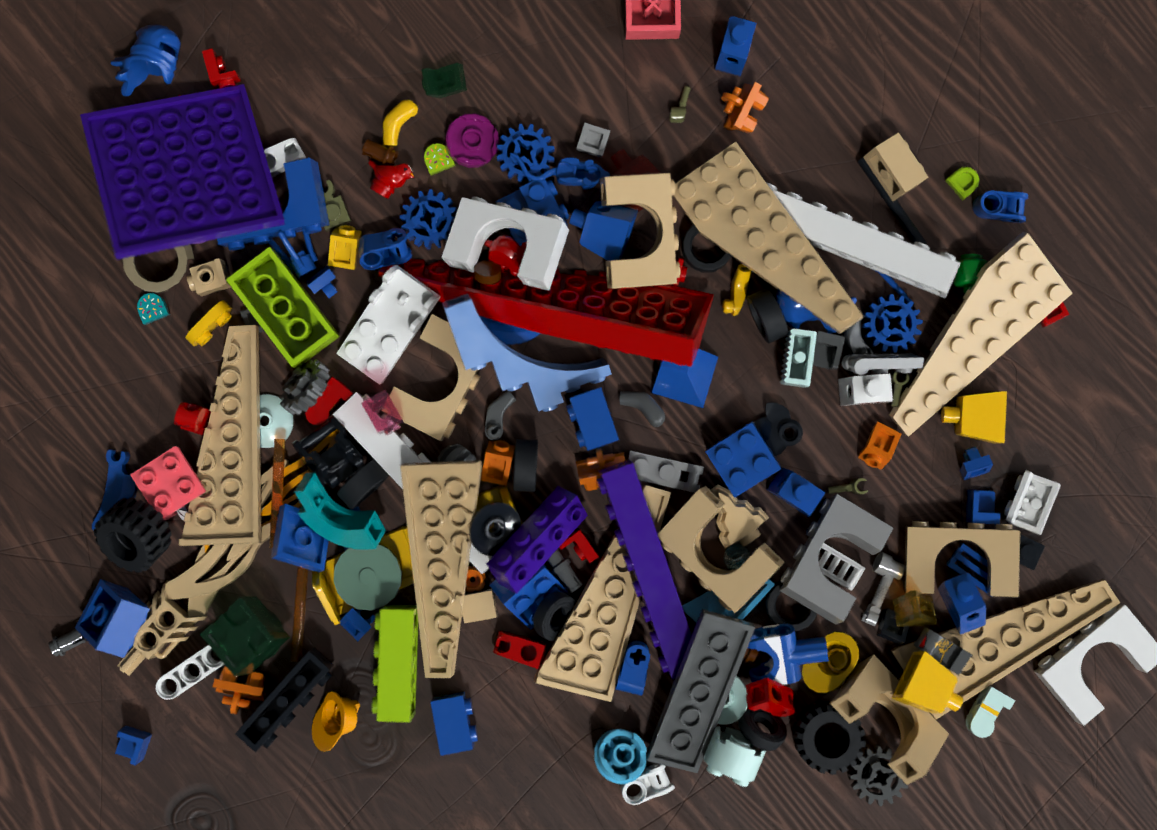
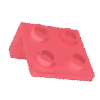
[131,446,206,520]

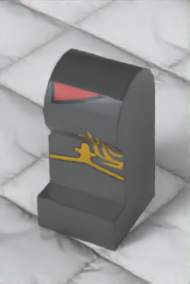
[914,627,972,675]

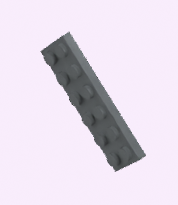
[646,609,755,773]

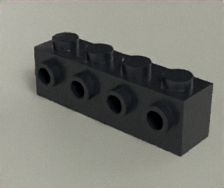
[235,648,334,752]

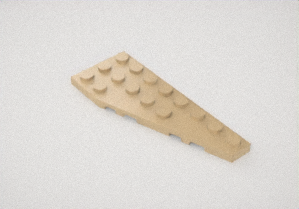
[673,142,863,334]
[889,232,1073,437]

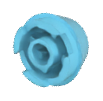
[594,729,647,784]

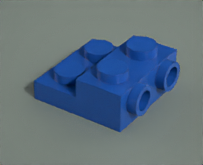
[495,179,570,246]

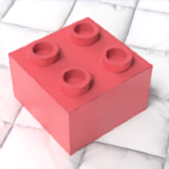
[625,0,681,40]

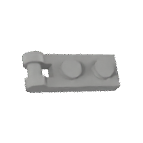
[842,353,924,375]
[628,451,704,493]

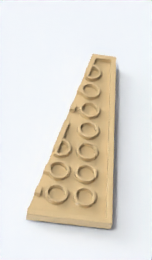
[179,325,262,546]
[400,461,481,678]
[534,484,671,702]
[890,579,1120,720]

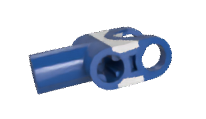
[747,624,829,685]

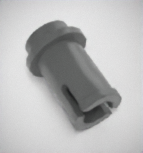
[49,629,87,657]

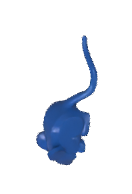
[510,153,610,190]

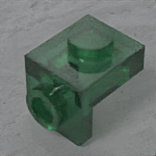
[422,63,467,99]

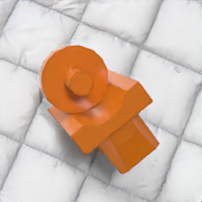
[721,82,769,133]
[576,447,625,491]
[212,666,266,714]

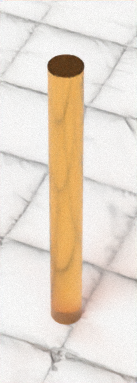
[269,439,285,548]
[291,566,308,662]

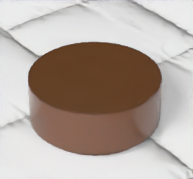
[474,261,501,284]

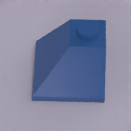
[651,349,718,408]

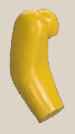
[383,99,418,146]
[722,264,751,316]

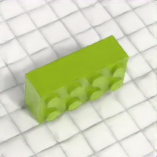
[226,247,340,368]
[372,604,419,722]

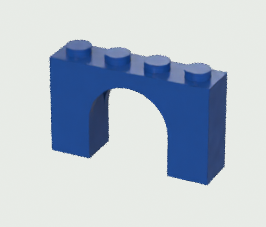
[217,158,330,250]

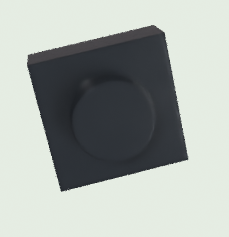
[1019,534,1045,570]
[876,608,911,645]

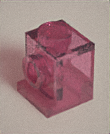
[361,390,404,436]

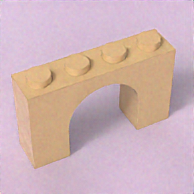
[600,173,680,289]
[382,314,488,441]
[657,486,785,613]
[904,521,1020,597]
[830,654,949,785]

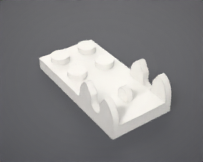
[336,265,441,385]

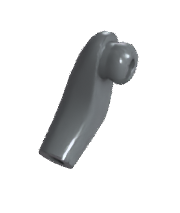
[843,320,874,354]
[485,391,516,440]
[620,391,665,427]

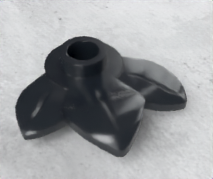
[753,402,803,456]

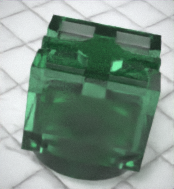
[200,596,290,677]

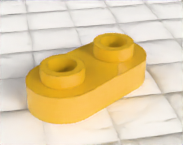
[185,300,232,346]

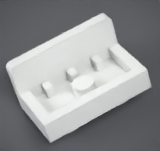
[1004,470,1061,535]

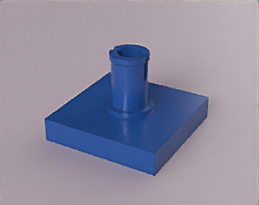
[271,504,329,573]

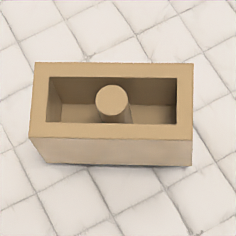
[863,132,929,201]

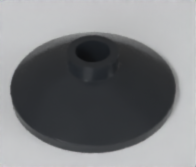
[469,502,521,556]

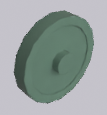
[333,544,402,610]

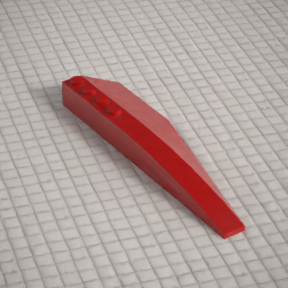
[379,259,714,367]

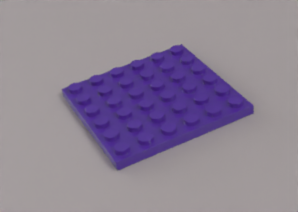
[80,84,285,260]

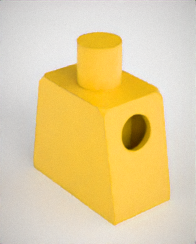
[941,391,1007,444]
[892,651,963,714]

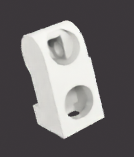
[264,138,306,179]

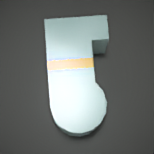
[965,686,1015,738]

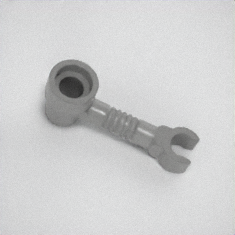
[861,552,906,626]

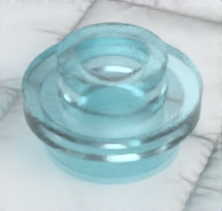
[723,544,750,570]

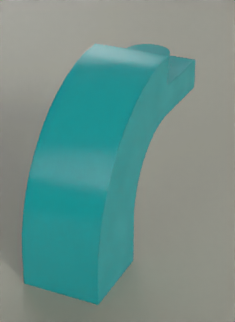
[294,472,386,550]

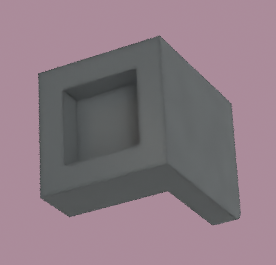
[813,331,845,370]

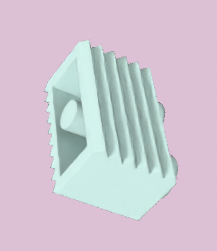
[779,329,817,388]

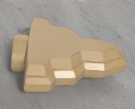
[710,485,769,549]

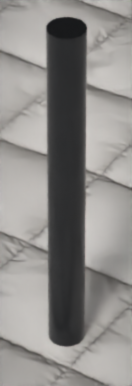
[857,158,927,245]

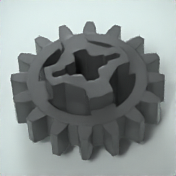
[280,359,330,415]
[848,744,908,806]

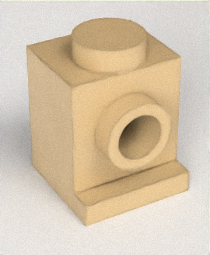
[187,258,231,296]

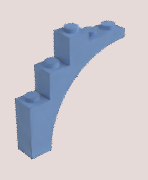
[442,294,612,412]

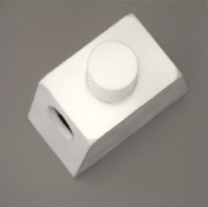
[838,374,893,406]

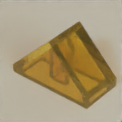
[893,590,937,627]

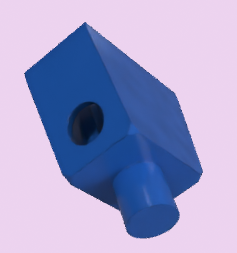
[715,16,757,76]
[569,201,638,261]
[767,467,825,518]
[938,572,986,635]

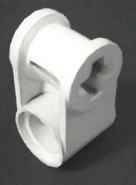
[620,763,675,805]

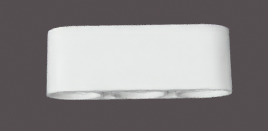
[156,641,232,700]

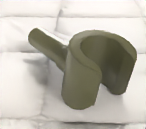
[670,86,691,123]
[891,371,909,407]
[828,478,868,494]

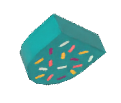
[137,293,170,325]

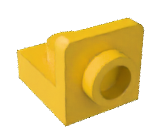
[328,225,362,270]

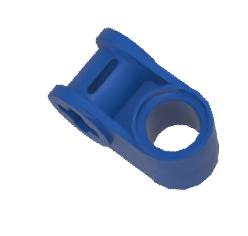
[972,190,1028,223]
[358,228,412,270]
[615,640,650,696]

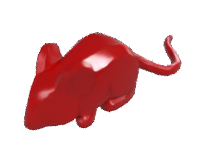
[484,235,527,276]

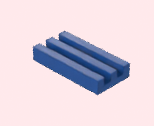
[946,543,992,597]

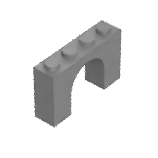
[780,494,893,625]

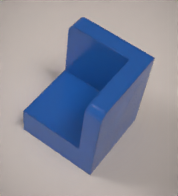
[966,490,1000,524]
[115,726,152,766]

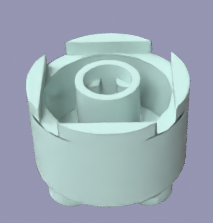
[703,726,766,787]

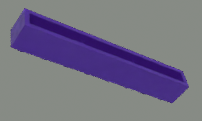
[596,460,692,679]

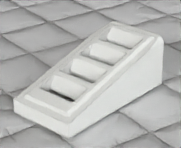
[819,543,865,591]

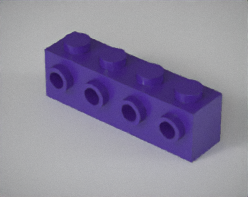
[486,486,588,594]

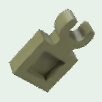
[324,180,352,231]

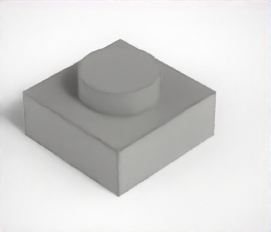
[577,123,610,158]

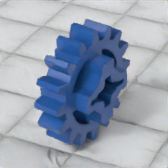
[496,124,555,183]
[400,189,458,250]
[862,294,923,353]

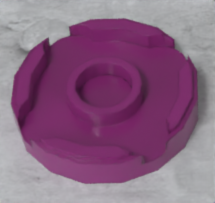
[445,114,499,168]

